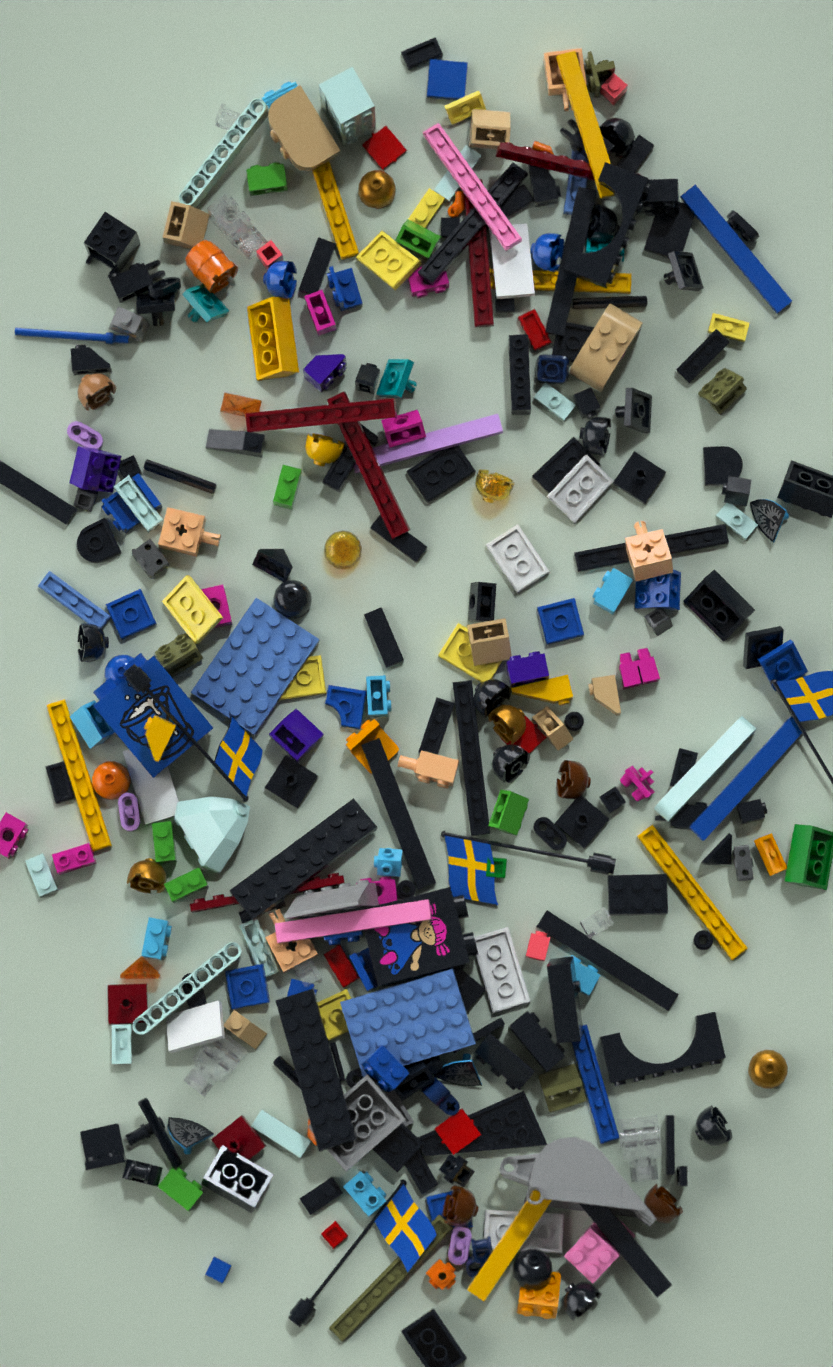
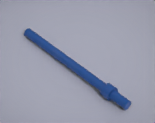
[15,328,129,344]

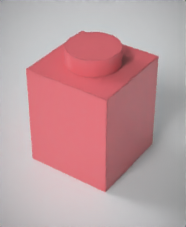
[600,73,628,105]
[256,240,284,270]
[526,931,550,961]

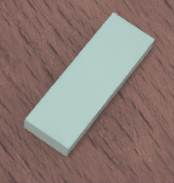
[434,145,481,202]
[114,475,164,533]
[240,919,280,978]
[251,1110,311,1158]

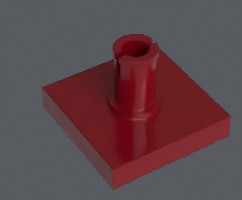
[108,983,148,1024]
[211,1115,266,1160]

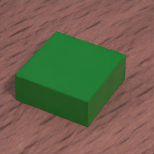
[486,857,507,878]

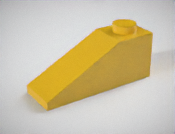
[511,675,573,706]

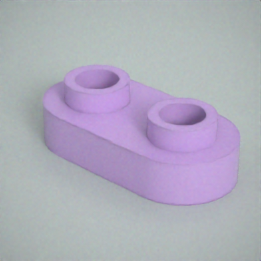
[67,421,103,449]
[118,793,141,832]
[448,1225,472,1265]

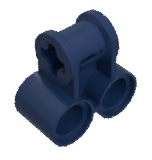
[421,1076,460,1115]
[465,1236,493,1278]

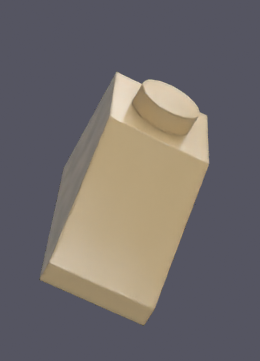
[588,675,621,716]
[532,706,574,751]
[224,1010,267,1049]

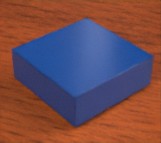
[205,1256,232,1283]

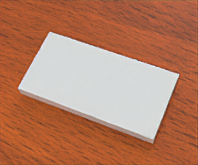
[489,223,535,299]
[123,749,179,825]
[474,927,531,1013]
[484,1210,564,1253]

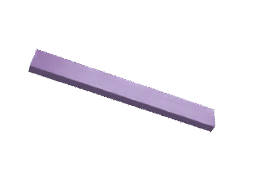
[354,414,503,473]

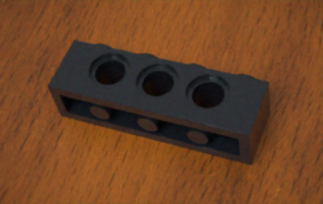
[509,334,531,415]

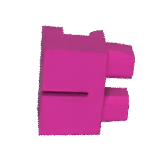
[619,648,660,690]

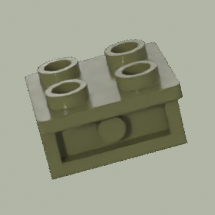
[584,51,615,98]
[698,368,747,415]
[155,633,204,678]
[538,1064,586,1112]

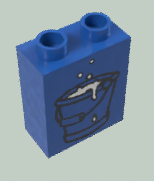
[93,653,214,778]

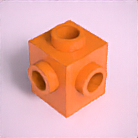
[426,1258,456,1290]

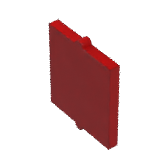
[362,125,407,170]
[502,715,547,754]
[434,1109,481,1155]

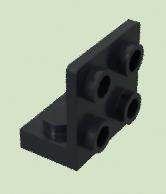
[80,1123,126,1170]

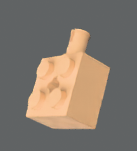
[543,48,587,111]
[158,507,221,557]
[625,521,673,581]
[397,751,459,789]
[265,909,319,973]

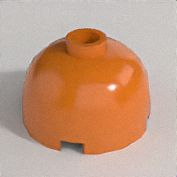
[92,761,131,800]

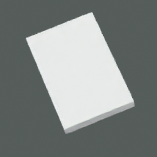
[547,455,614,523]
[486,524,550,593]
[166,1001,225,1053]

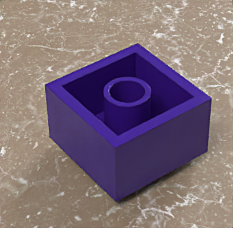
[506,651,549,688]

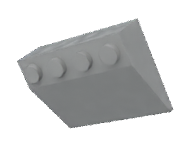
[285,880,379,919]
[308,1075,406,1172]

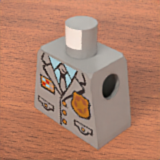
[109,307,150,342]

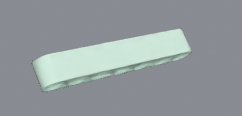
[179,98,269,208]
[654,716,756,822]
[132,942,242,1035]

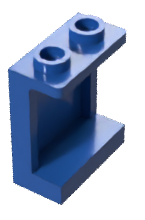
[101,473,162,533]

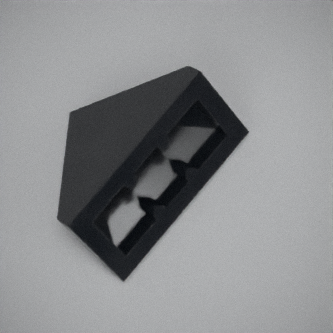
[252,549,293,582]
[701,833,732,865]

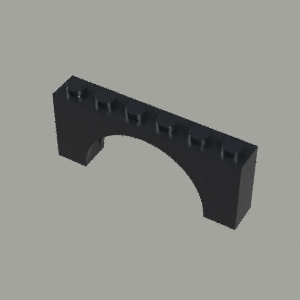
[563,162,651,288]
[600,1012,726,1086]

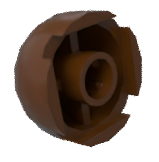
[556,760,591,799]
[644,1184,683,1224]
[443,1185,478,1226]

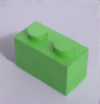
[246,162,288,196]
[395,219,441,258]
[273,465,302,510]
[488,790,529,835]
[152,821,177,864]
[164,867,209,903]
[158,1167,204,1211]

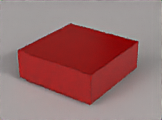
[321,1221,348,1249]

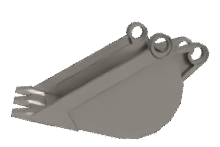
[500,1137,656,1227]

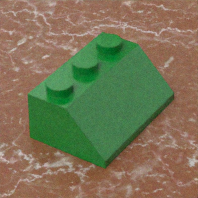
[785,824,833,890]

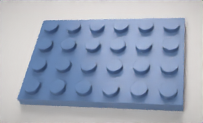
[191,598,320,736]
[340,968,476,1077]

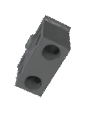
[132,539,169,579]
[733,845,754,881]

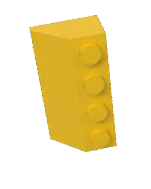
[247,297,299,381]
[144,715,176,762]

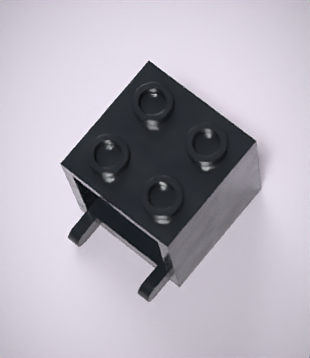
[84,212,140,278]

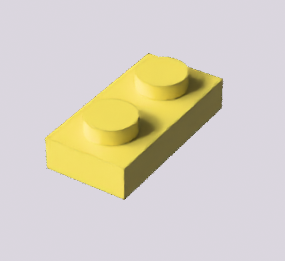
[444,91,486,125]
[408,188,445,228]
[708,313,750,342]

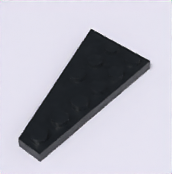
[418,1091,547,1156]

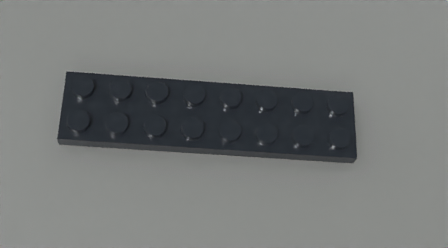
[230,798,377,922]
[276,989,357,1152]

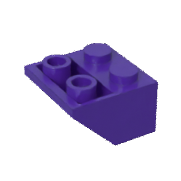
[303,354,347,392]
[69,446,122,493]
[269,709,324,763]

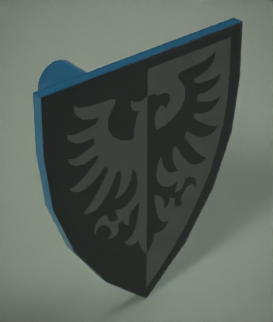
[750,499,789,543]
[434,1053,482,1086]
[168,1117,214,1155]

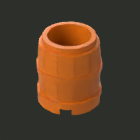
[185,240,238,294]

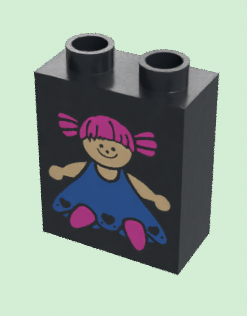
[361,887,479,990]

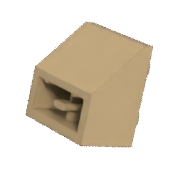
[469,109,511,150]
[162,201,210,249]
[467,618,512,666]

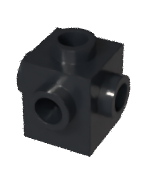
[439,1154,475,1188]

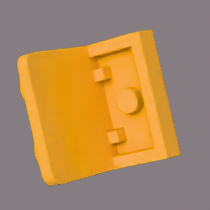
[345,719,399,774]
[517,1271,561,1319]

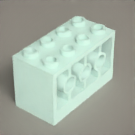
[319,67,376,145]

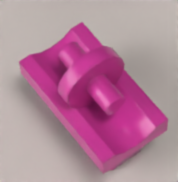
[620,765,655,802]

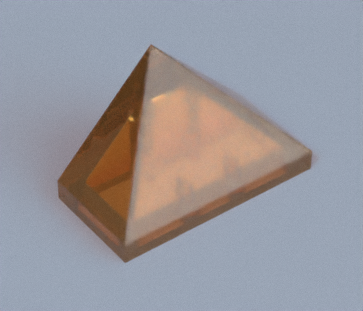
[220,393,262,417]
[120,956,161,979]

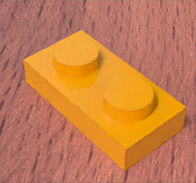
[754,833,787,876]

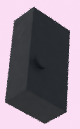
[547,956,584,1043]

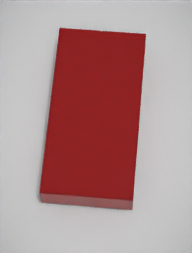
[518,309,552,352]
[323,945,360,988]

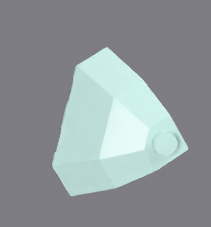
[174,796,250,874]

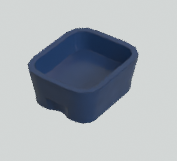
[535,354,569,384]

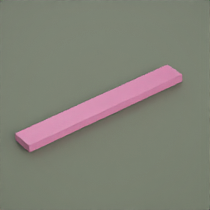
[423,123,522,251]
[275,900,432,943]

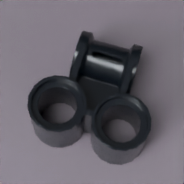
[122,1159,163,1187]

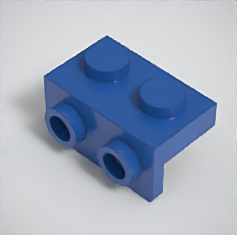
[362,1045,409,1092]

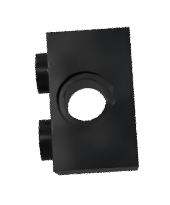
[468,582,497,622]

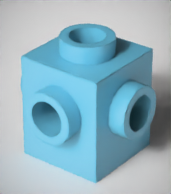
[374,848,402,877]

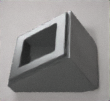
[73,488,99,512]
[644,608,673,636]

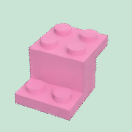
[564,1219,636,1283]

